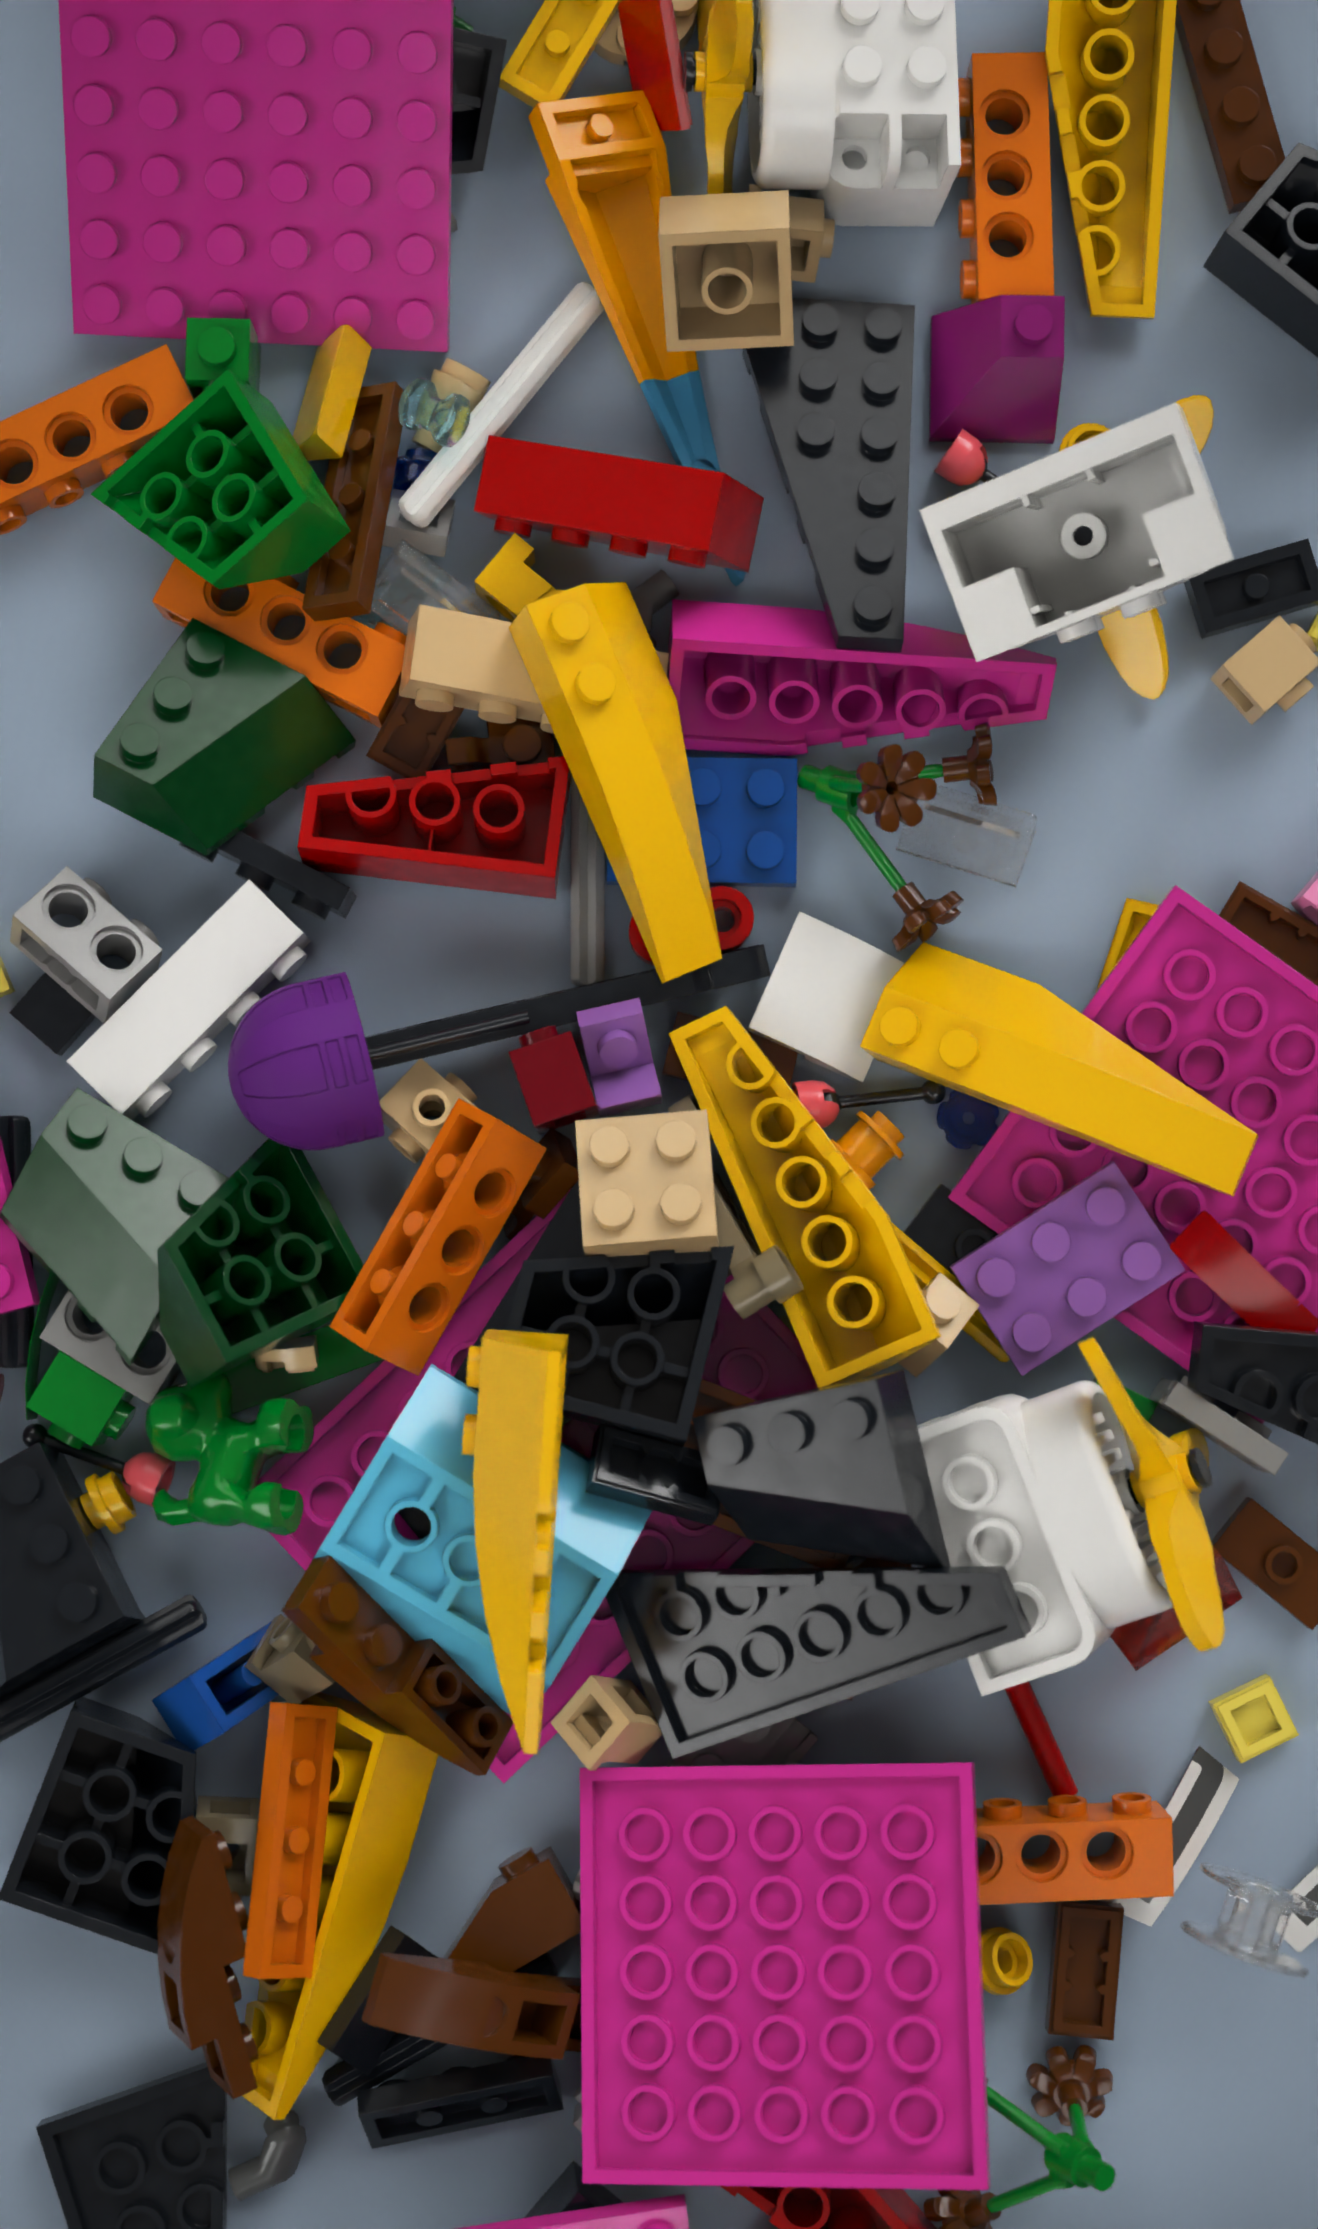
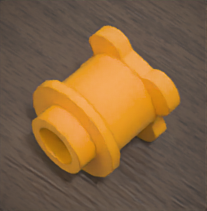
[831,1110,905,1190]

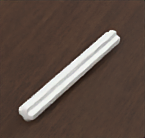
[398,281,604,528]

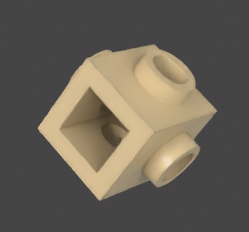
[379,1059,477,1164]

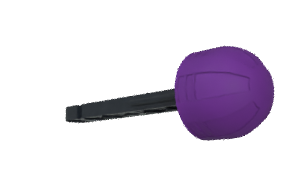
[228,944,770,1150]

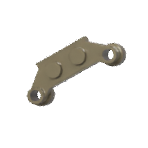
[668,1094,804,1320]

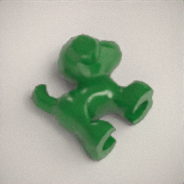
[145,1373,314,1535]

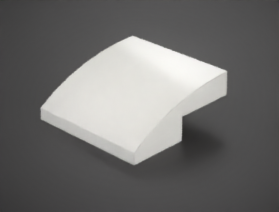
[747,911,905,1084]

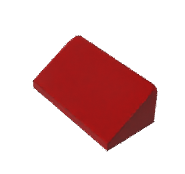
[618,0,693,131]

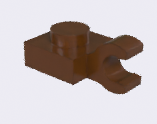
[445,718,556,773]
[503,1128,579,1240]

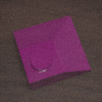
[929,295,1065,444]

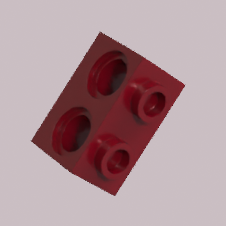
[509,1025,599,1135]

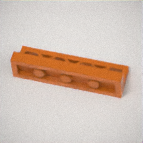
[243,1702,338,1979]

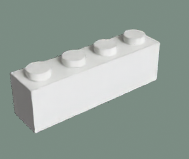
[66,879,311,1120]

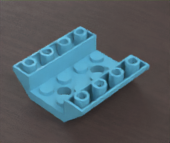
[313,1364,652,1715]

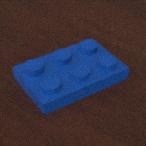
[607,757,798,887]

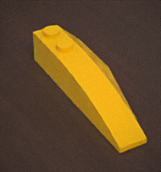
[1045,0,1177,319]
[509,582,722,984]
[860,942,1258,1197]
[668,1006,941,1388]
[462,1329,568,1754]
[242,1692,438,2120]

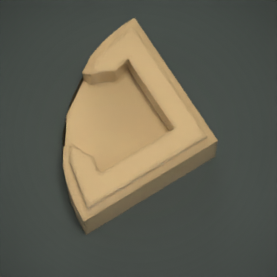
[255,1335,319,1373]

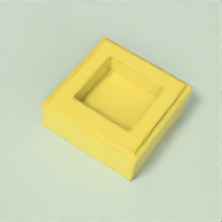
[1208,1674,1299,1763]

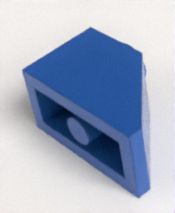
[152,1620,279,1751]

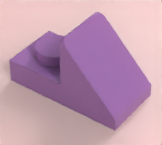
[576,998,662,1118]

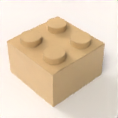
[658,190,794,352]
[575,1109,719,1257]

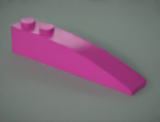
[667,599,1057,756]

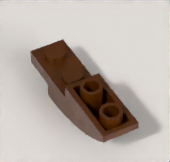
[282,1555,513,1776]
[158,1816,258,2100]
[361,1953,581,2060]

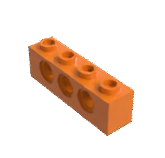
[957,52,1054,304]
[0,344,194,535]
[152,558,406,728]
[329,1098,547,1376]
[976,1792,1174,1905]

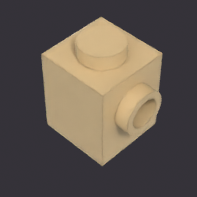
[1210,615,1318,725]

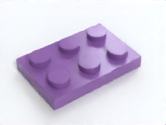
[949,1161,1185,1376]

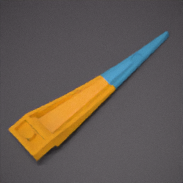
[528,90,746,587]

